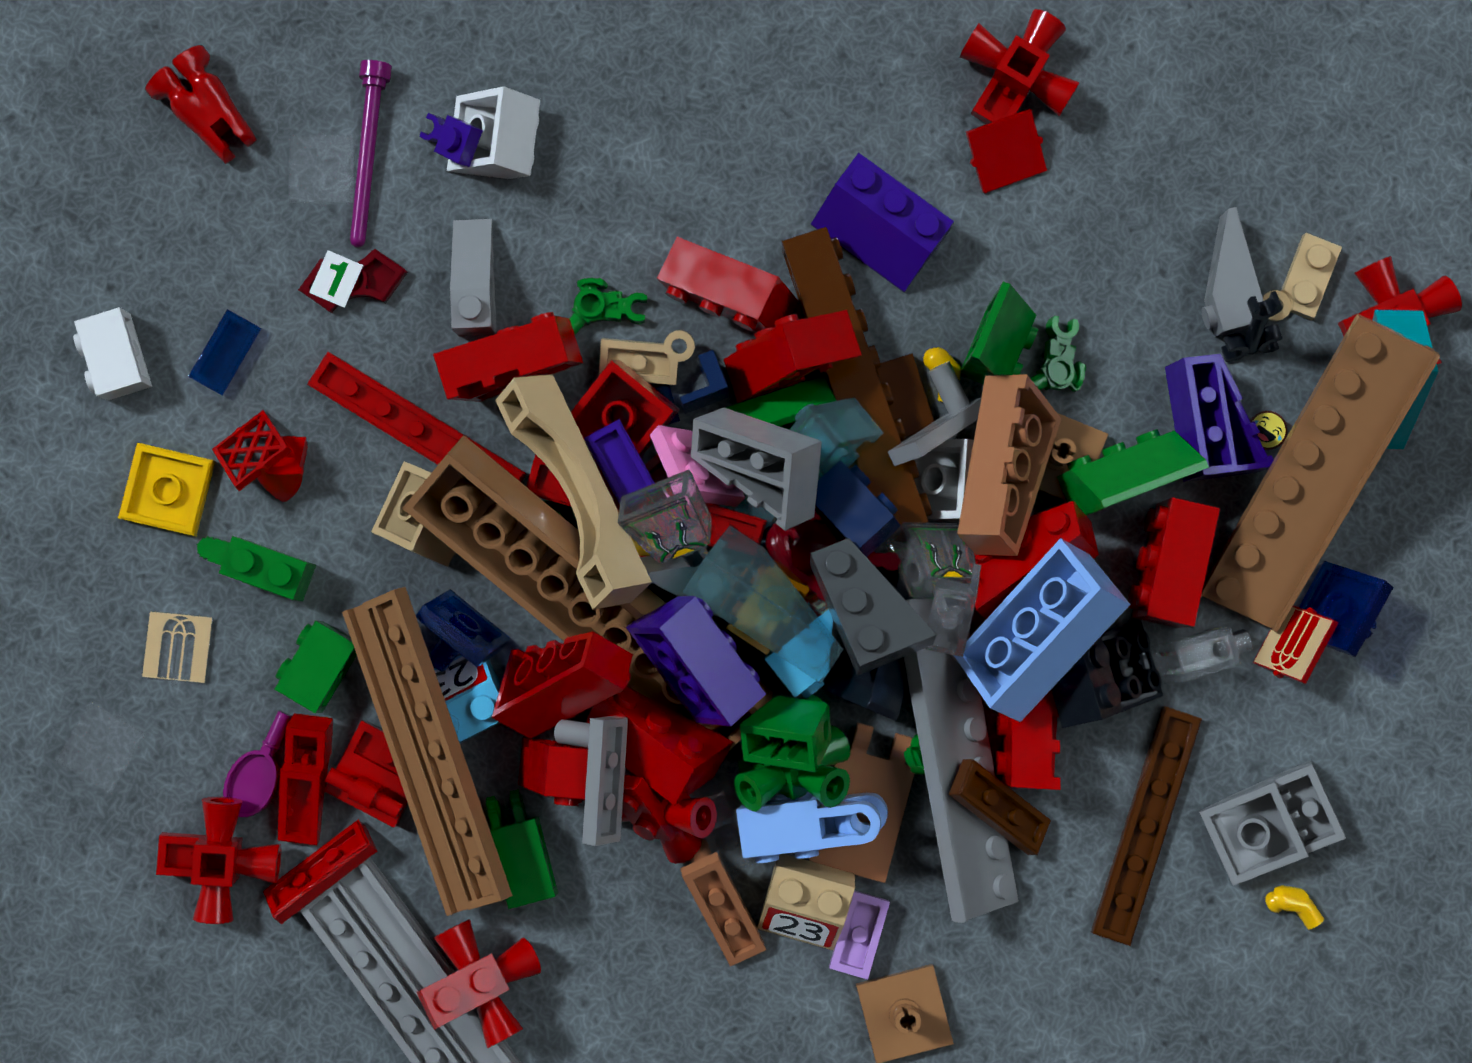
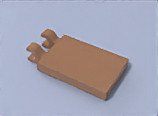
[808,722,914,883]

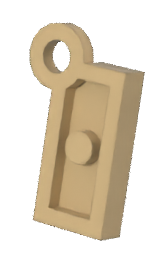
[1263,233,1342,321]
[598,330,695,385]

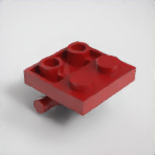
[324,720,408,828]

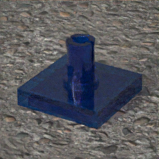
[1299,561,1394,657]
[416,589,511,671]

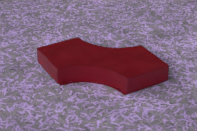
[298,249,408,313]

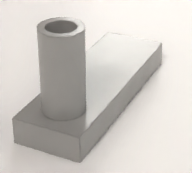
[888,361,981,466]
[554,716,628,846]

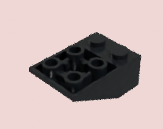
[1051,620,1163,728]

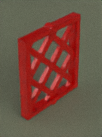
[212,410,292,491]

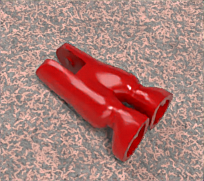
[145,45,257,164]

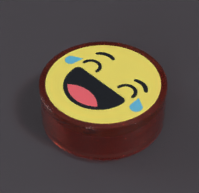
[1249,411,1287,451]

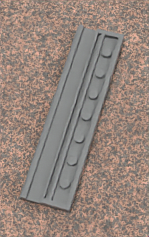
[904,589,1019,923]
[300,857,522,1063]

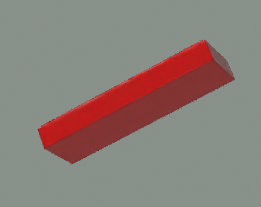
[263,819,377,924]

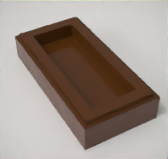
[876,353,934,438]

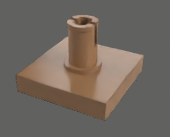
[1038,413,1108,502]
[856,964,954,1063]

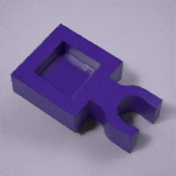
[419,113,483,167]

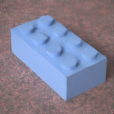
[953,538,1131,722]

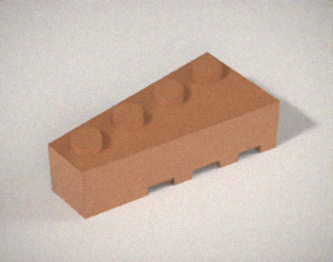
[957,374,1062,556]

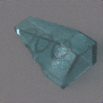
[682,526,843,683]

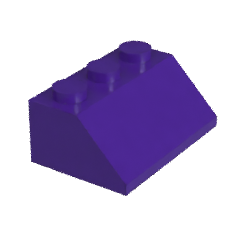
[811,153,954,292]
[626,596,766,726]

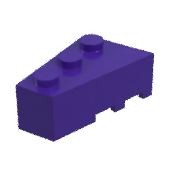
[1165,354,1274,482]

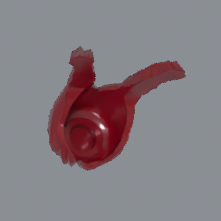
[766,509,902,609]

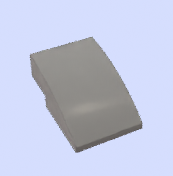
[1199,760,1346,886]

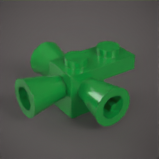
[734,725,850,811]

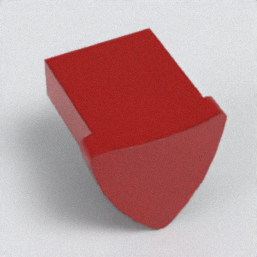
[257,436,308,502]

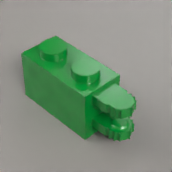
[196,536,316,601]
[486,789,558,909]

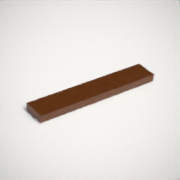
[1091,706,1202,946]

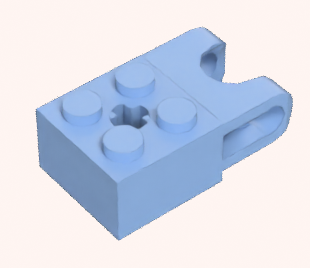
[736,792,888,863]

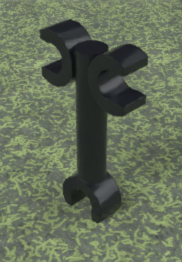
[1221,291,1283,362]

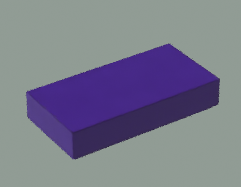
[584,419,658,510]

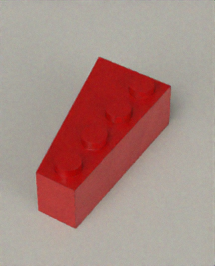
[491,631,633,739]

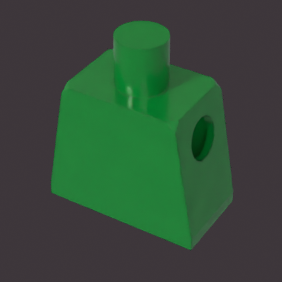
[740,695,831,772]

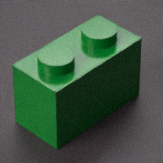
[274,620,357,714]

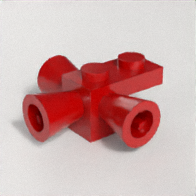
[959,9,1080,124]
[1338,256,1462,365]
[622,775,717,864]
[156,797,282,924]
[416,919,541,1048]

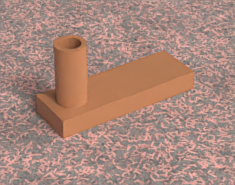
[680,839,766,967]

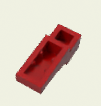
[278,713,333,845]

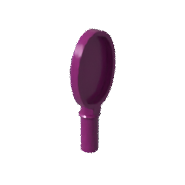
[223,710,292,817]

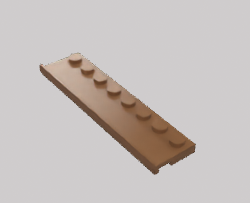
[1201,314,1440,632]
[342,587,512,916]

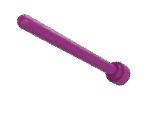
[350,60,392,248]

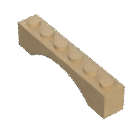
[495,374,652,610]

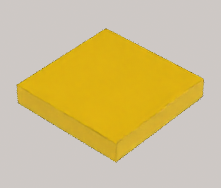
[118,443,215,537]

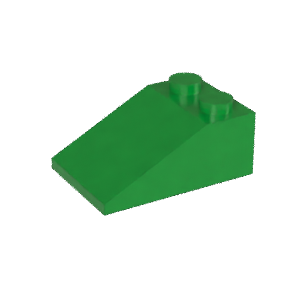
[961,281,1038,385]

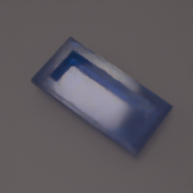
[188,309,262,396]

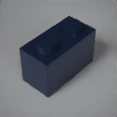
[816,460,901,557]

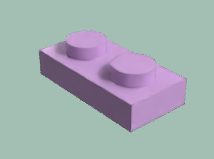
[829,890,890,980]

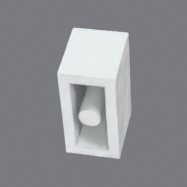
[73,307,152,401]

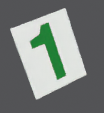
[309,251,363,308]

